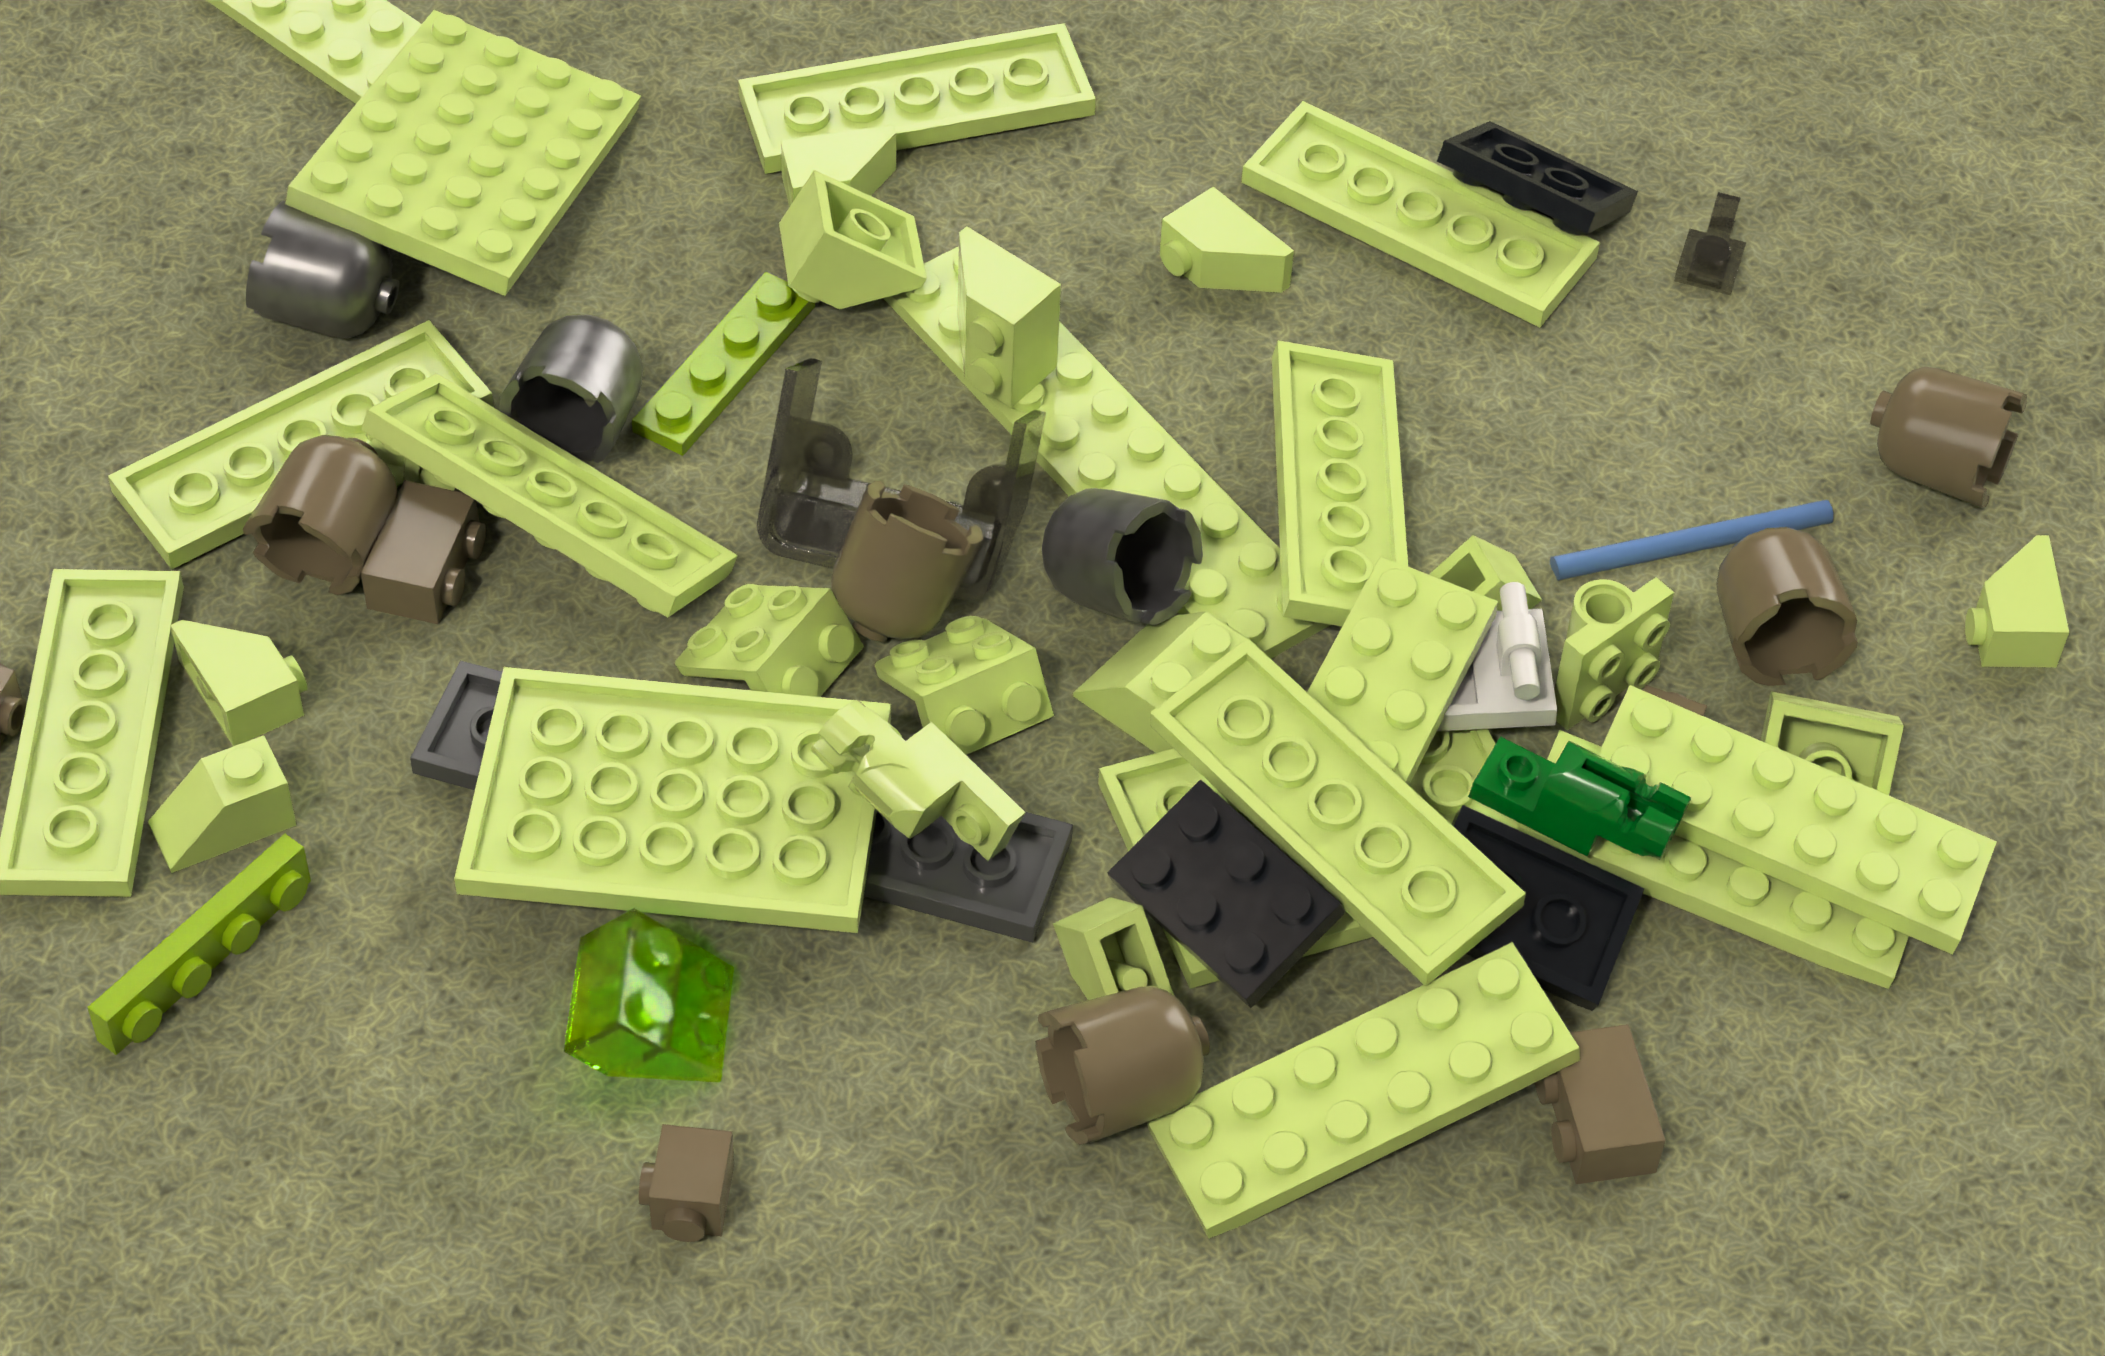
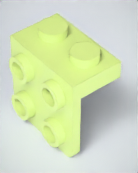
[675,584,864,697]
[875,616,1054,755]

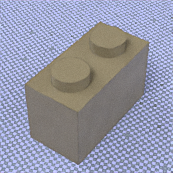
[361,480,486,624]
[1535,1024,1665,1184]

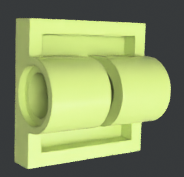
[1554,577,1674,730]

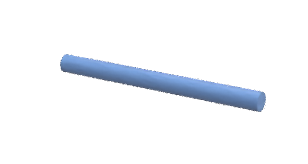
[1550,500,1833,580]

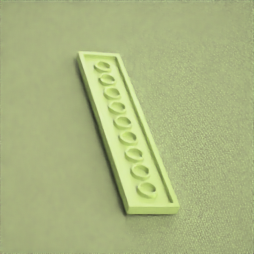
[883,246,1330,659]

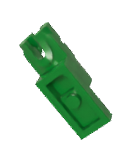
[1468,736,1691,860]

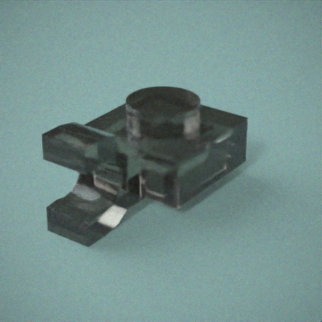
[1674,192,1746,296]

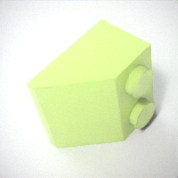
[779,170,927,309]
[957,226,1061,408]
[1073,611,1256,753]
[1761,691,1904,795]

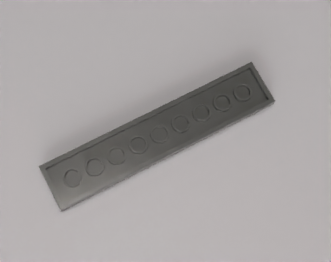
[410,660,1073,943]

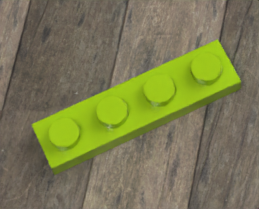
[632,272,815,456]
[87,833,311,1055]

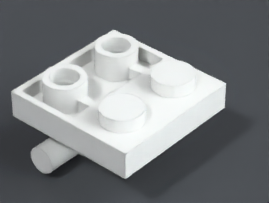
[1437,582,1557,731]

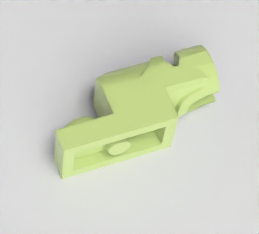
[811,700,1026,861]

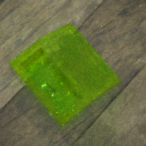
[564,908,734,1082]

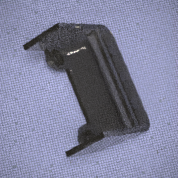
[757,358,1046,600]

